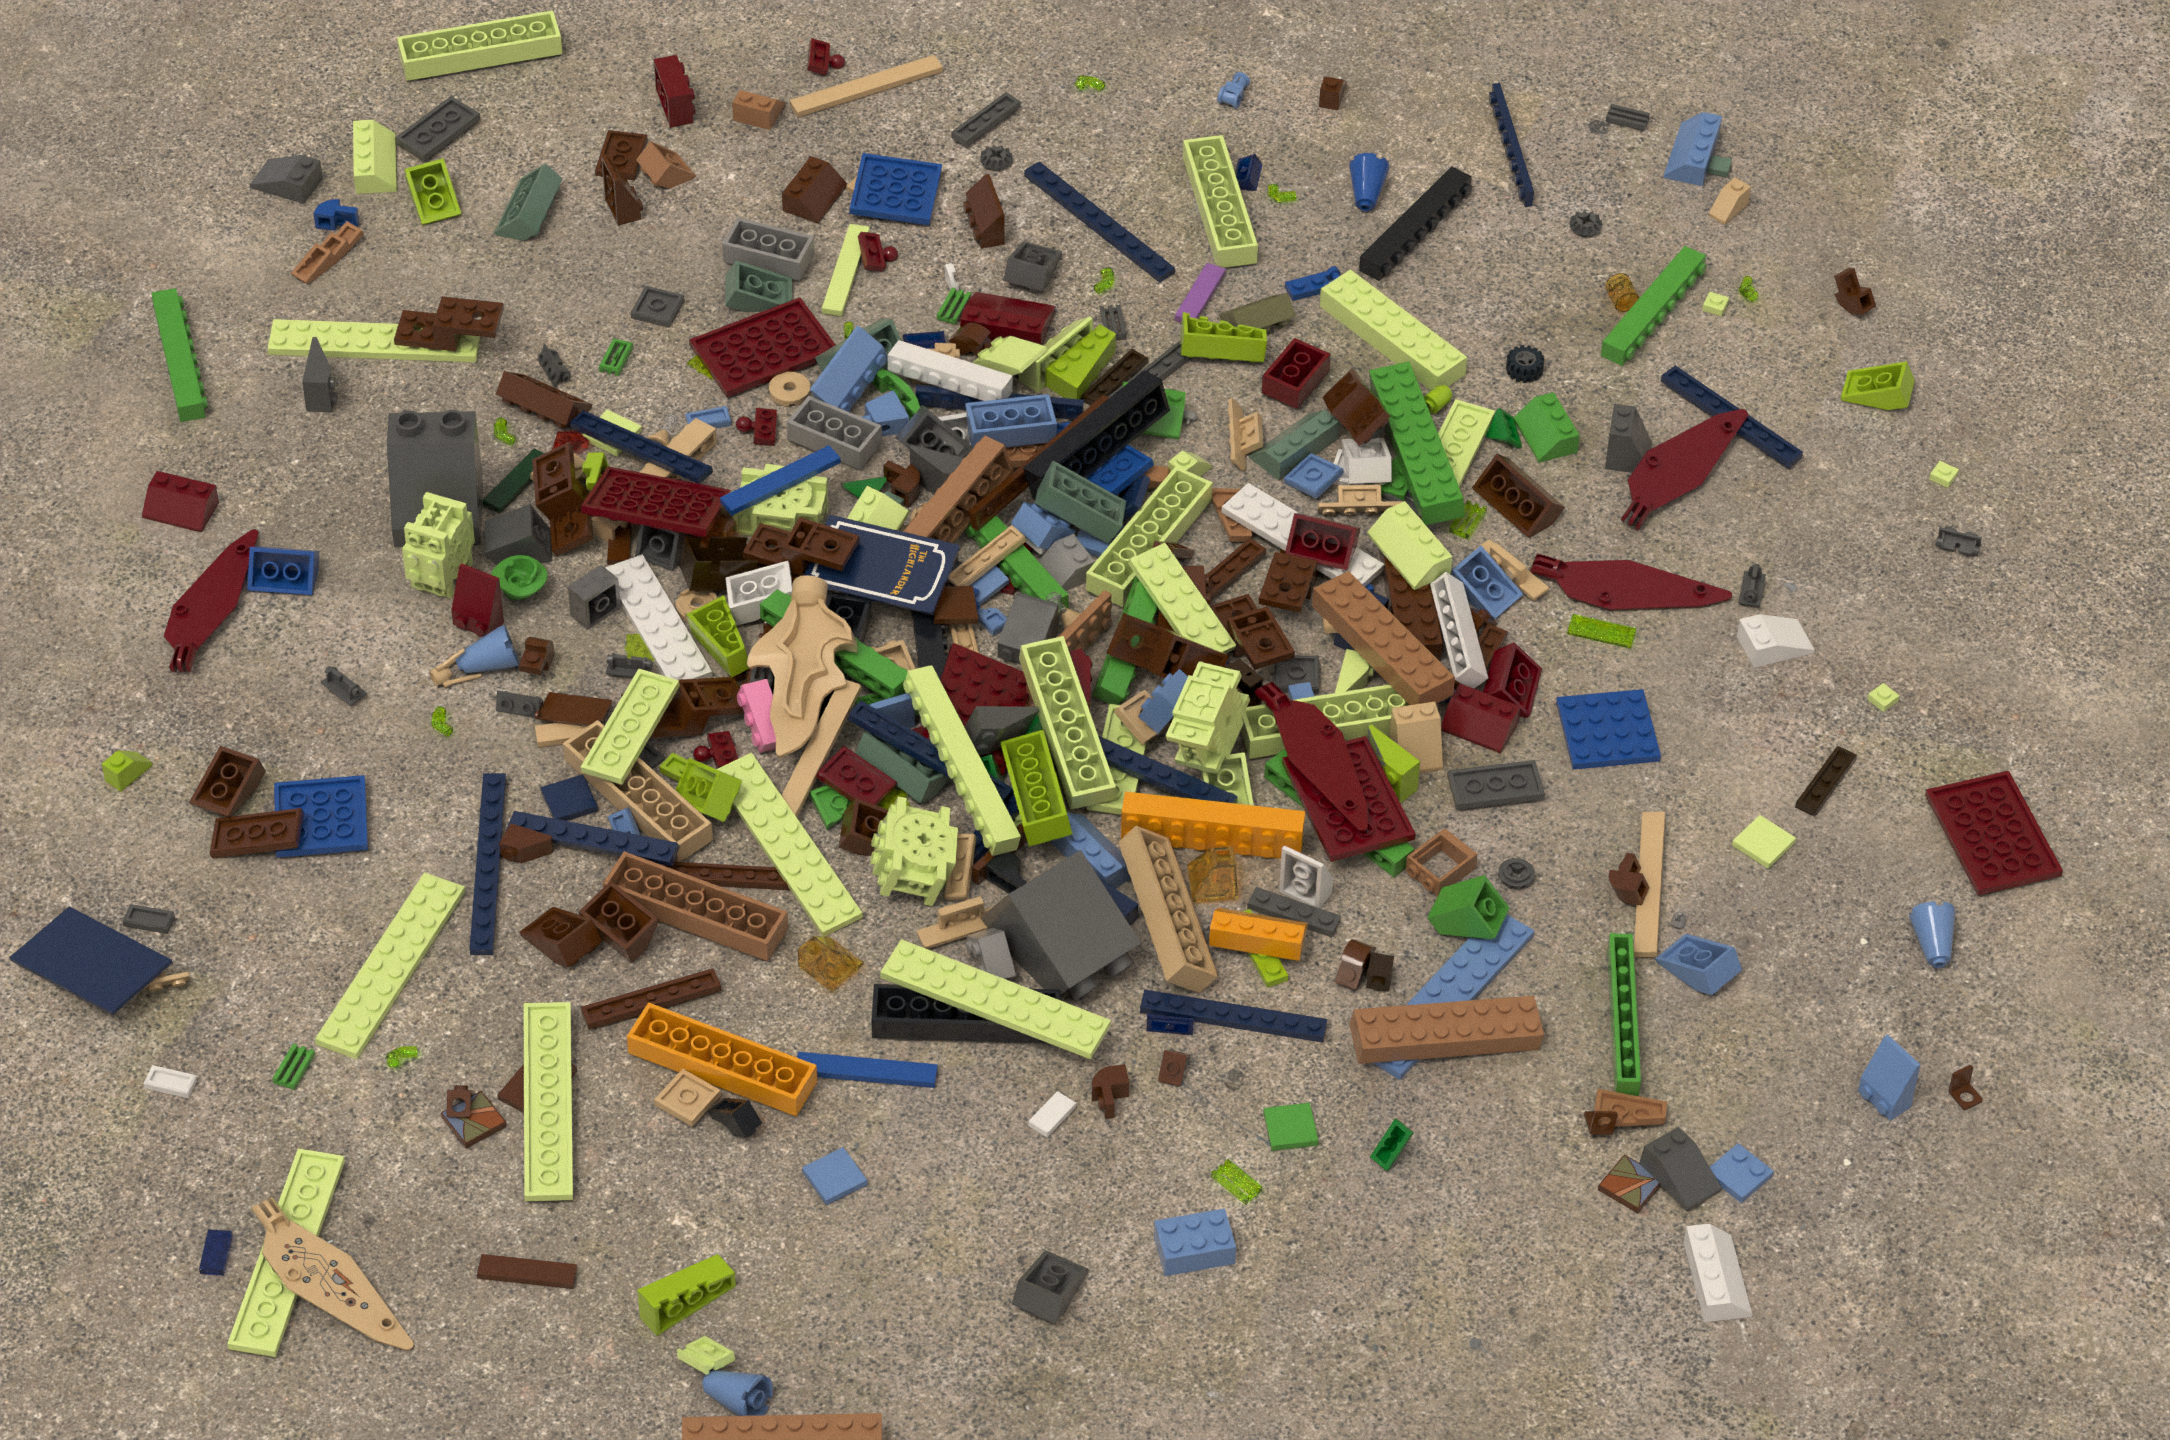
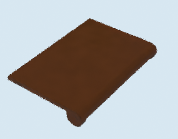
[535,692,612,726]

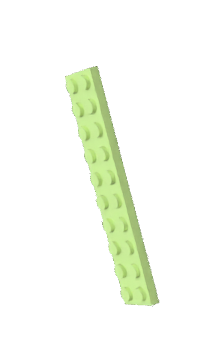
[268,319,480,362]
[717,753,863,937]
[315,872,465,1059]
[880,939,1111,1059]
[524,1002,573,1201]
[227,1148,345,1357]

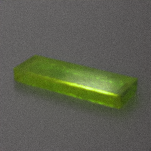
[1567,614,1636,649]

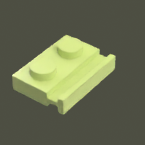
[677,1336,735,1375]

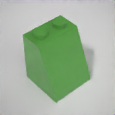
[1427,875,1510,939]

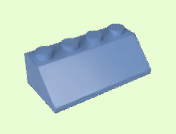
[1663,112,1722,186]
[810,325,888,412]
[965,394,1057,448]
[1050,812,1131,889]

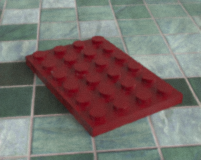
[689,297,836,397]
[581,466,731,537]
[922,643,1029,776]
[1282,736,1416,862]
[1925,771,2063,896]

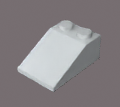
[1342,438,1391,485]
[726,561,792,626]
[1737,614,1815,668]
[1279,846,1333,908]

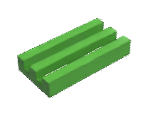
[937,287,971,325]
[599,338,633,376]
[272,1043,315,1090]

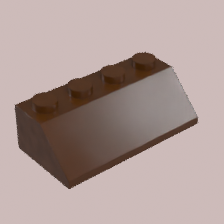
[495,371,593,428]
[1472,454,1565,538]

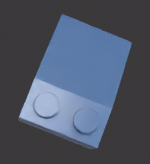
[1450,545,1523,619]
[1655,934,1742,995]
[1858,1034,1920,1121]

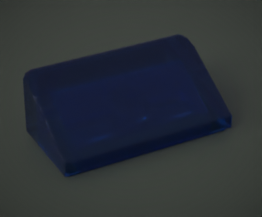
[1235,154,1262,191]
[1146,1014,1194,1035]

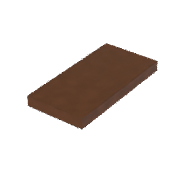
[209,808,304,858]

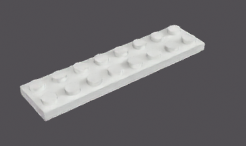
[1221,483,1384,587]
[605,554,712,680]

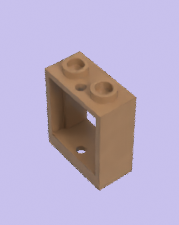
[1405,828,1477,897]

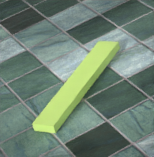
[822,224,870,316]

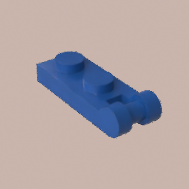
[1285,266,1340,301]

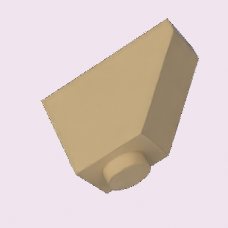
[1708,177,1751,225]

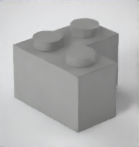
[965,928,1016,979]

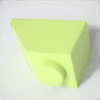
[1168,450,1212,477]

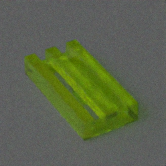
[1449,500,1487,540]
[1211,1159,1262,1205]

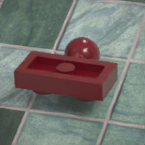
[807,38,845,76]
[858,231,898,272]
[736,408,777,446]
[693,731,739,769]

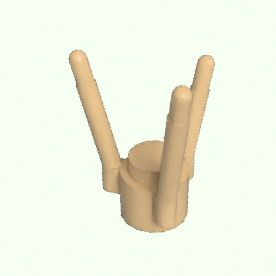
[429,648,482,688]

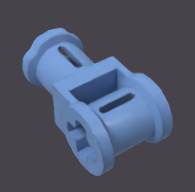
[1217,72,1250,109]

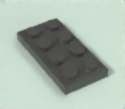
[395,96,480,161]
[1447,760,1545,810]

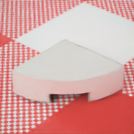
[945,263,959,292]

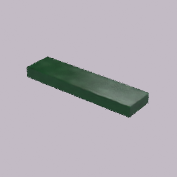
[483,448,544,513]

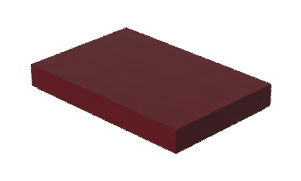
[816,746,897,806]

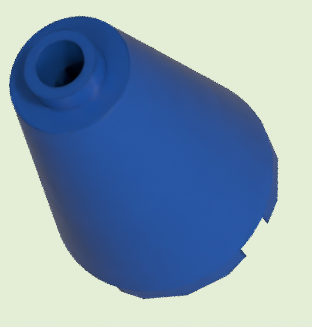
[1349,153,1390,211]

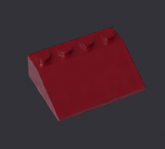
[960,292,1056,345]

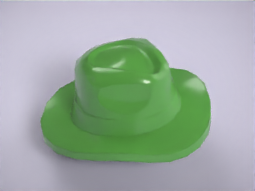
[491,555,548,600]

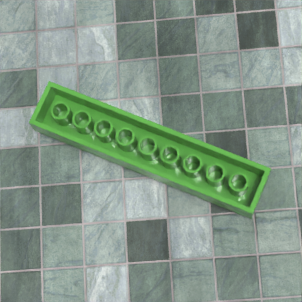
[1369,361,1465,525]

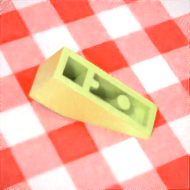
[1335,649,1375,693]

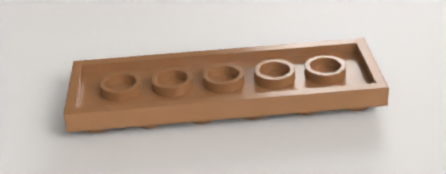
[1026,590,1112,699]

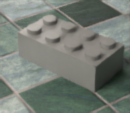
[722,217,815,281]
[787,396,882,470]

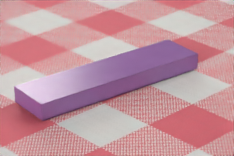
[1175,263,1226,322]

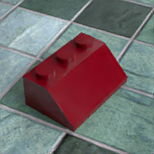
[142,471,219,533]
[1285,513,1361,570]
[1483,642,1542,718]
[1441,683,1521,754]

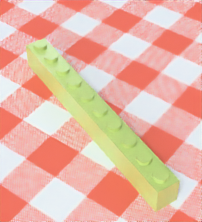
[903,665,1021,856]

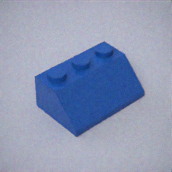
[247,546,320,595]

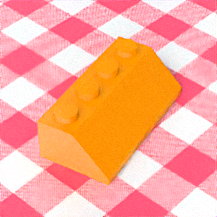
[1209,908,1308,961]

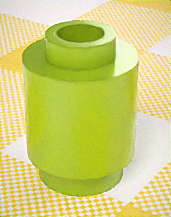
[1424,385,1453,414]

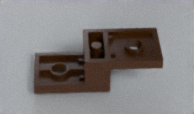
[394,296,504,352]
[1322,368,1390,446]
[532,442,593,556]
[743,517,860,576]
[1258,549,1319,613]
[1210,594,1295,670]
[1106,612,1229,678]
[650,677,745,738]

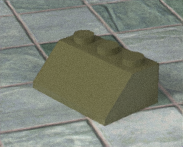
[1219,293,1296,330]

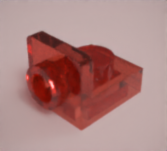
[552,431,589,450]

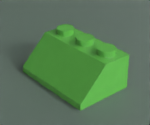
[1122,382,1186,440]
[1514,392,1580,463]

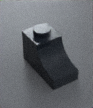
[985,852,1027,894]
[708,1098,762,1138]

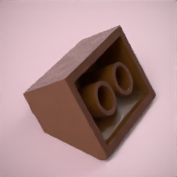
[782,156,847,224]
[963,174,1005,249]
[579,881,659,963]

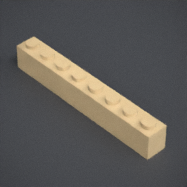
[592,418,717,542]

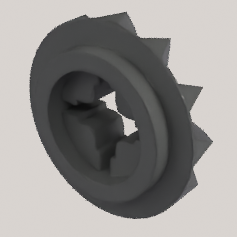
[980,145,1012,170]
[1569,210,1602,236]
[1498,858,1535,890]

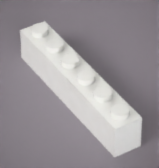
[888,340,1013,401]
[1430,572,1488,688]

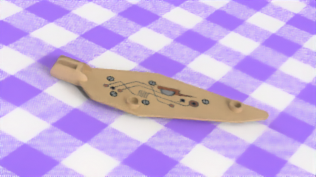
[251,1197,414,1350]

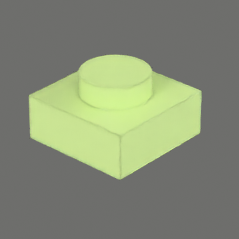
[1702,292,1729,316]
[1929,461,1959,488]
[1867,683,1900,712]

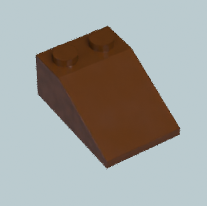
[601,154,643,226]
[189,746,266,818]
[838,798,888,856]
[519,907,602,967]

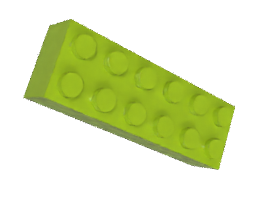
[1000,730,1073,847]

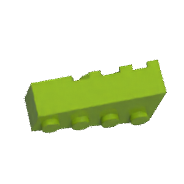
[1180,312,1267,363]
[1045,324,1116,399]
[686,595,749,678]
[637,1254,736,1336]

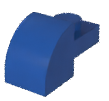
[313,199,359,231]

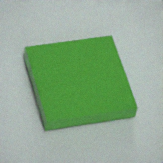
[1263,1103,1319,1151]

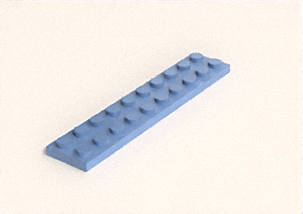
[1373,914,1535,1080]

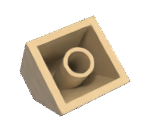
[1389,702,1443,773]

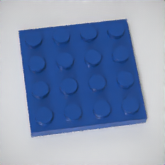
[849,153,942,225]
[1087,445,1154,495]
[1556,689,1661,770]
[274,775,368,858]

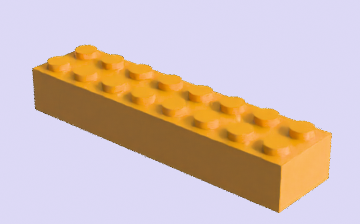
[1121,791,1305,859]
[627,1002,817,1116]

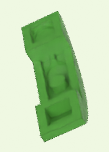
[871,368,920,420]

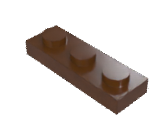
[1152,541,1195,561]

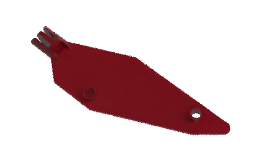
[1621,409,1748,531]
[164,529,259,672]
[1530,553,1732,610]
[1255,681,1368,832]

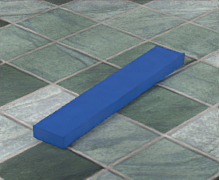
[720,445,841,516]
[797,1052,938,1088]

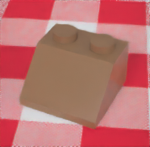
[732,90,785,130]
[636,141,696,189]

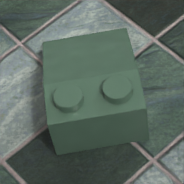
[725,260,792,312]

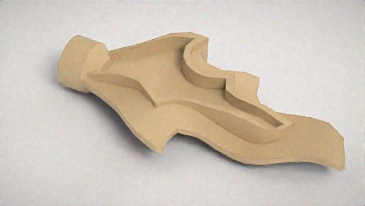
[747,575,858,758]

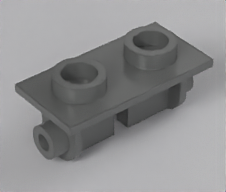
[538,344,571,387]
[1935,527,1982,556]
[1738,564,1766,607]
[606,653,653,678]
[321,666,367,706]
[496,690,543,718]

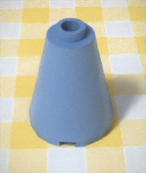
[455,625,519,674]
[1909,901,1956,968]
[702,1370,773,1416]

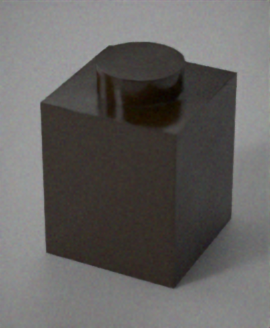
[1366,953,1394,992]

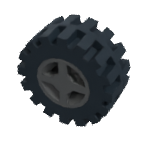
[1506,345,1544,383]

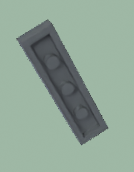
[951,92,1021,147]
[1247,887,1341,938]

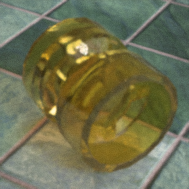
[1605,273,1639,312]

